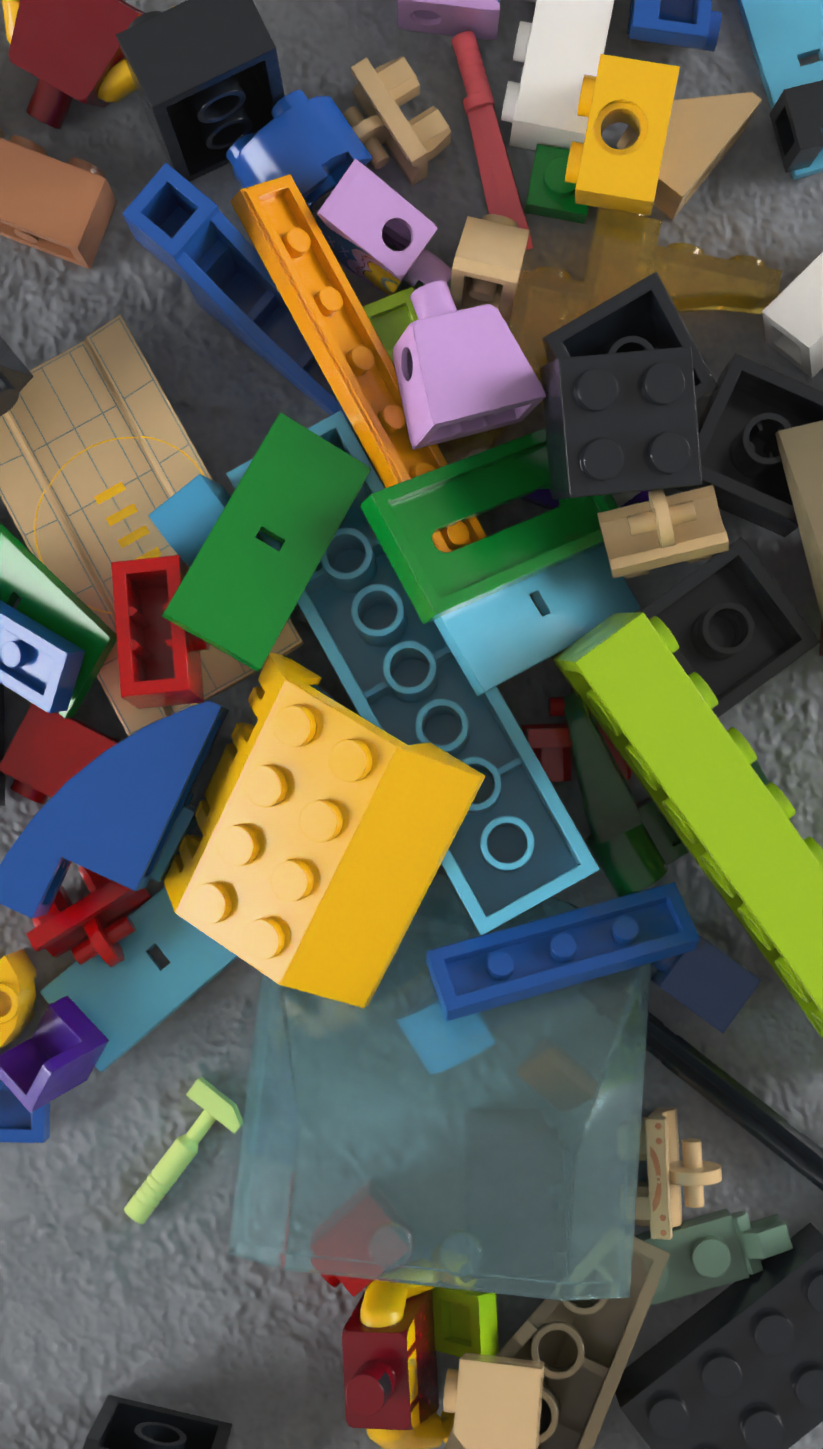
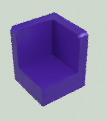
[0,996,109,1113]

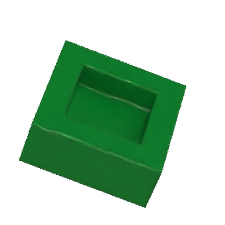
[524,144,589,224]

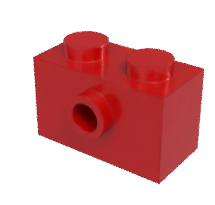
[111,555,210,709]

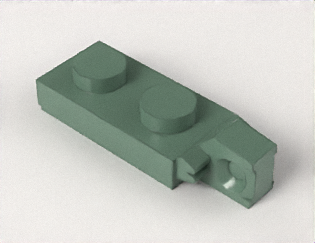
[633,1209,793,1307]

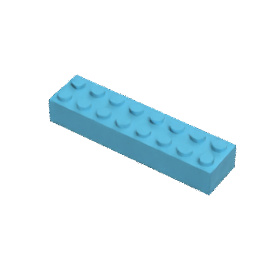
[226,410,600,935]

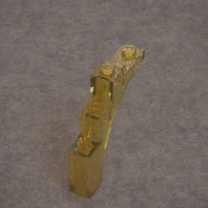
[437,208,783,464]

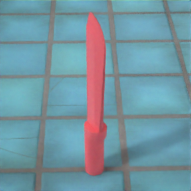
[451,31,533,250]

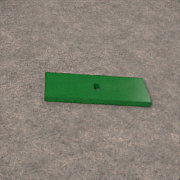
[162,412,372,672]
[0,523,117,719]

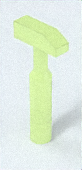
[124,1076,244,1224]

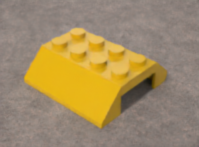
[164,653,486,1008]

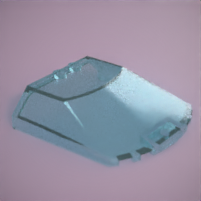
[228,874,651,1301]

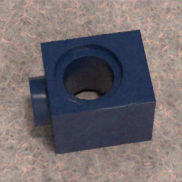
[650,934,761,1034]

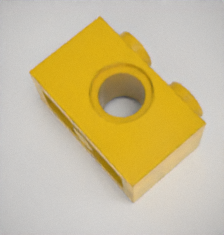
[565,54,680,216]

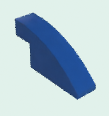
[0,700,229,919]

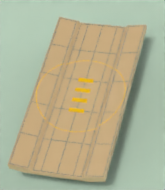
[0,314,304,737]

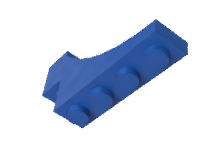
[122,163,360,441]

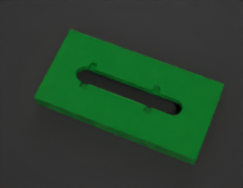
[360,428,619,625]

